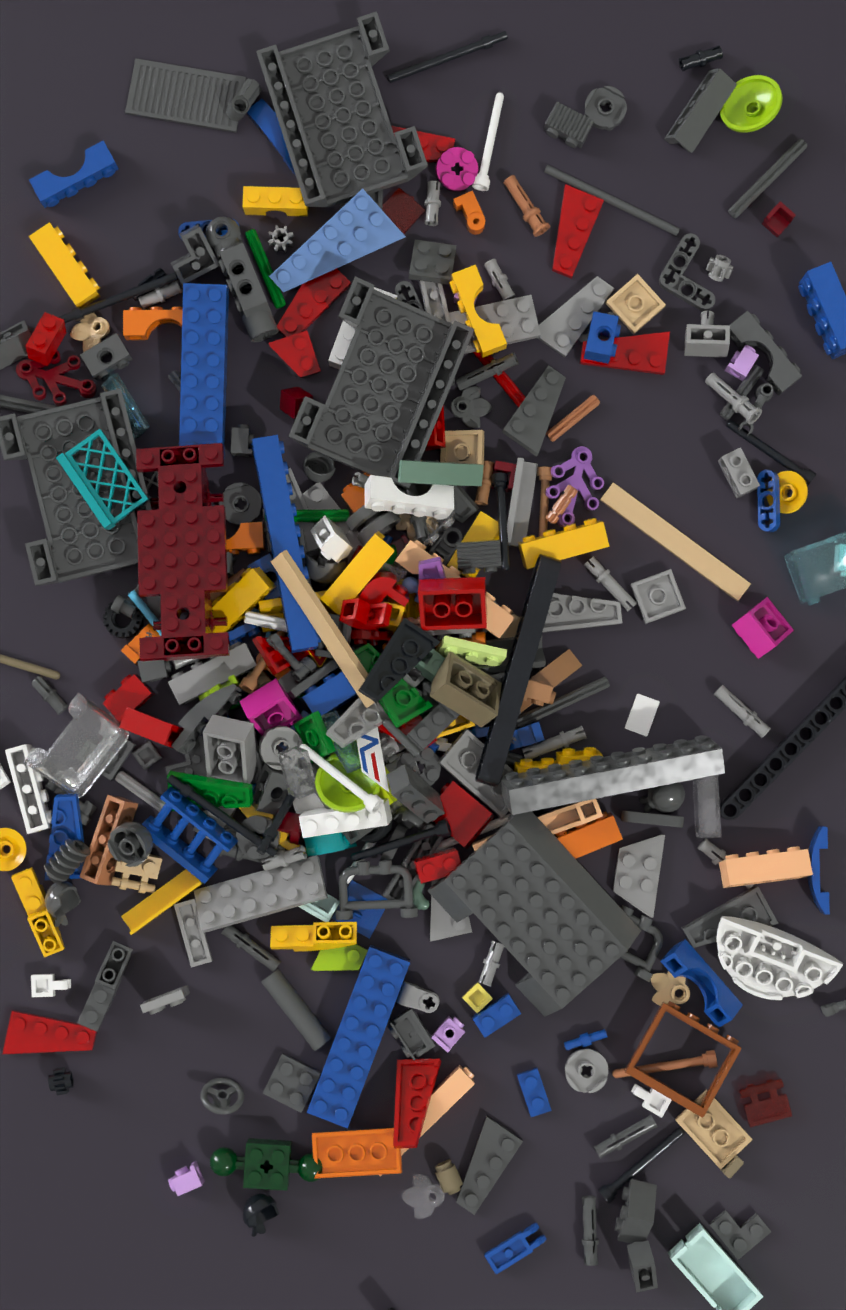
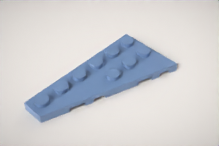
[269,188,406,292]

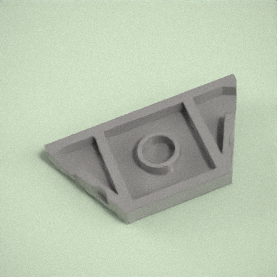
[612,834,665,918]

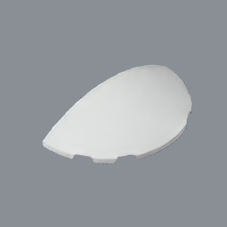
[716,916,843,1000]

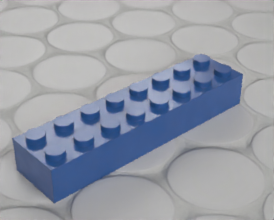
[179,283,229,459]
[307,945,411,1129]

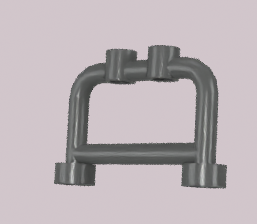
[335,860,418,920]
[620,905,663,982]

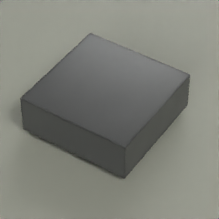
[132,740,163,770]

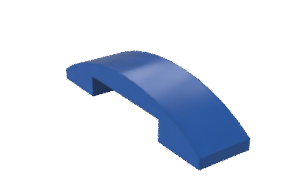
[247,99,296,176]
[807,826,830,915]

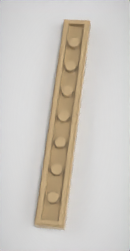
[600,483,751,601]
[271,550,375,708]

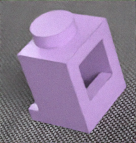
[724,345,759,381]
[431,1016,465,1052]
[168,1161,205,1196]

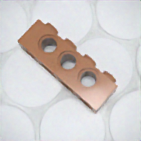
[80,795,138,886]

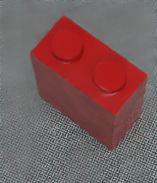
[119,707,184,748]
[434,781,495,849]

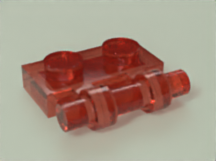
[739,1079,792,1127]

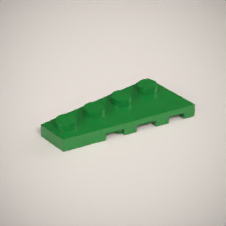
[353,643,433,729]
[167,771,253,812]

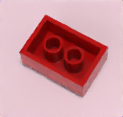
[418,577,488,630]

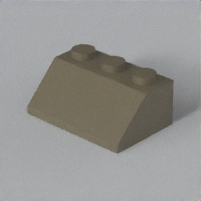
[430,652,502,728]

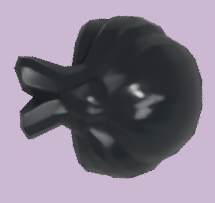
[243,1193,279,1237]

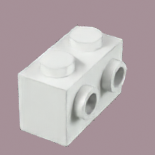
[310,516,353,563]

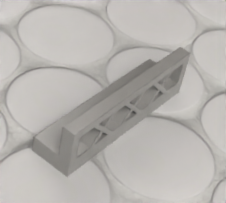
[507,458,538,547]

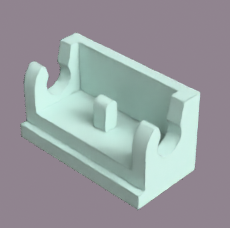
[298,894,339,922]

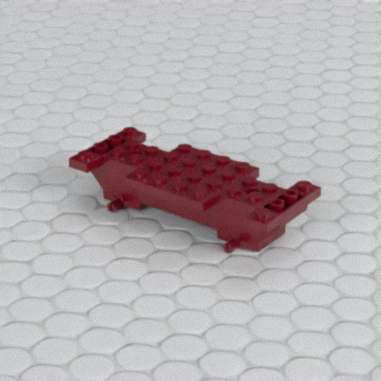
[136,443,230,661]

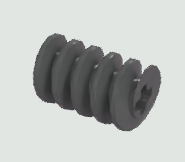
[44,839,90,886]

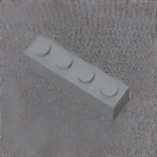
[168,642,257,706]

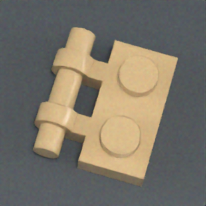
[111,854,162,894]

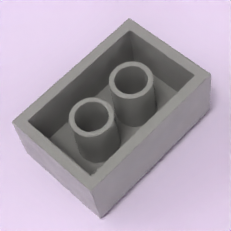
[203,715,257,784]

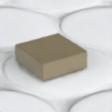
[720,1155,744,1179]

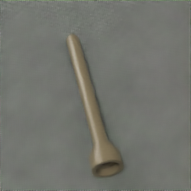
[0,654,60,680]

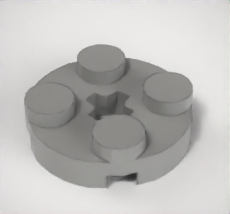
[259,726,303,770]
[564,1048,608,1093]

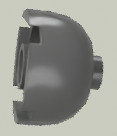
[305,549,348,587]
[108,822,153,867]

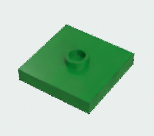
[294,711,336,763]

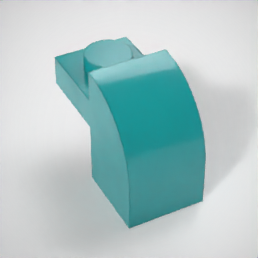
[304,832,357,856]

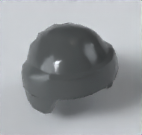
[639,782,685,813]
[44,882,81,927]

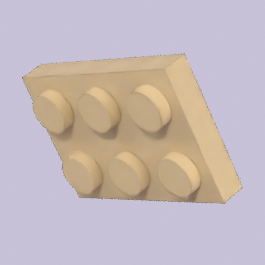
[675,1089,753,1169]

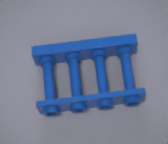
[142,787,238,884]

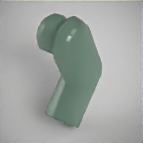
[412,880,429,910]

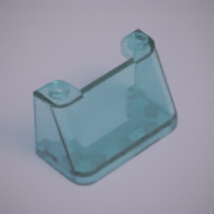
[784,532,846,606]

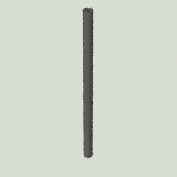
[544,165,680,236]

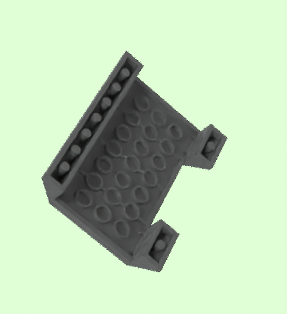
[256,11,428,208]
[288,277,474,488]
[0,388,152,586]
[427,811,641,1017]

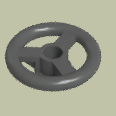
[201,1078,244,1115]

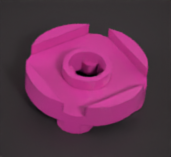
[435,147,478,191]

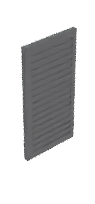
[125,58,247,133]

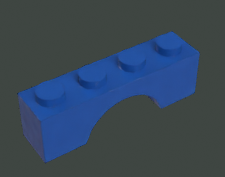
[29,140,119,208]
[660,939,743,1028]

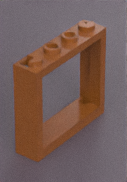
[625,1001,742,1118]

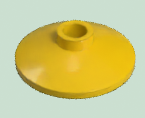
[767,471,808,514]
[0,828,27,871]

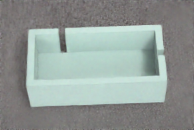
[667,1223,764,1310]

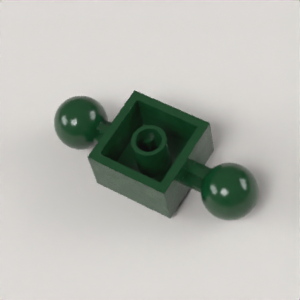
[210,1138,323,1191]

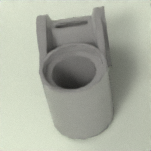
[396,981,440,1013]

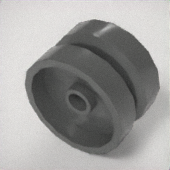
[346,505,401,547]

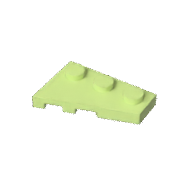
[435,636,507,666]

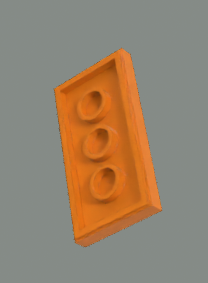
[312,1128,403,1179]

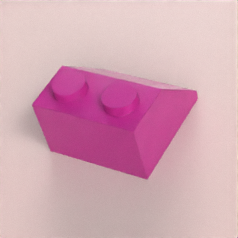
[732,597,794,659]
[239,678,303,736]

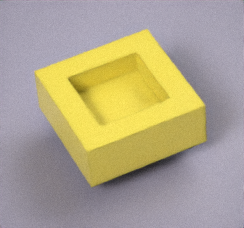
[462,982,493,1013]

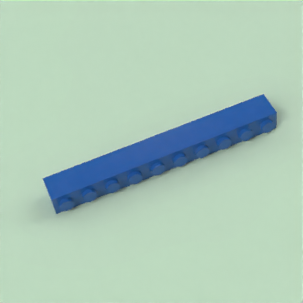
[252,435,321,653]

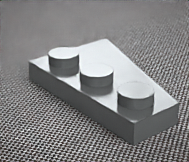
[416,460,479,523]

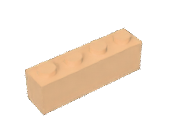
[719,846,813,888]

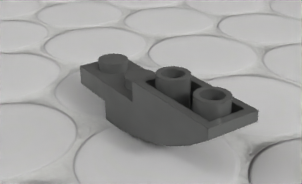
[171,684,243,754]
[77,941,133,1032]

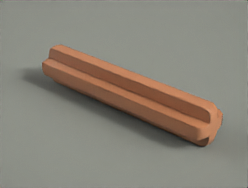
[546,395,600,442]

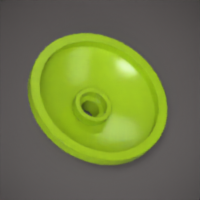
[720,75,783,133]
[315,751,381,813]

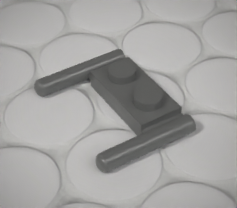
[383,681,460,758]

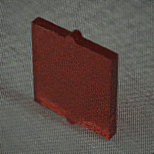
[383,188,425,234]

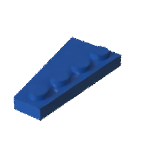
[44,793,85,880]

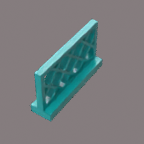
[56,429,149,530]

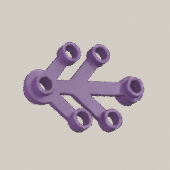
[545,446,604,527]

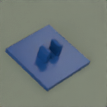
[332,880,388,939]

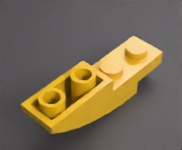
[514,747,603,773]
[11,867,65,957]
[270,922,357,952]

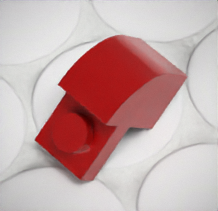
[359,571,410,607]
[339,598,392,631]

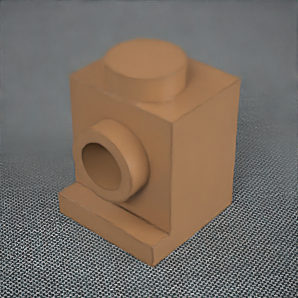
[523,680,556,706]

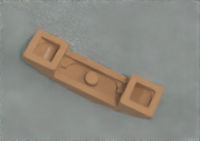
[520,649,582,713]

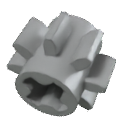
[268,225,294,253]
[706,255,733,282]
[380,737,399,764]

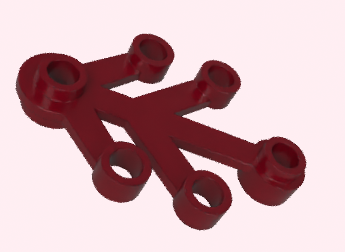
[16,350,97,406]

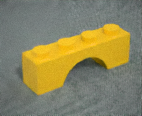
[449,265,507,358]

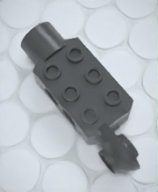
[205,216,279,343]

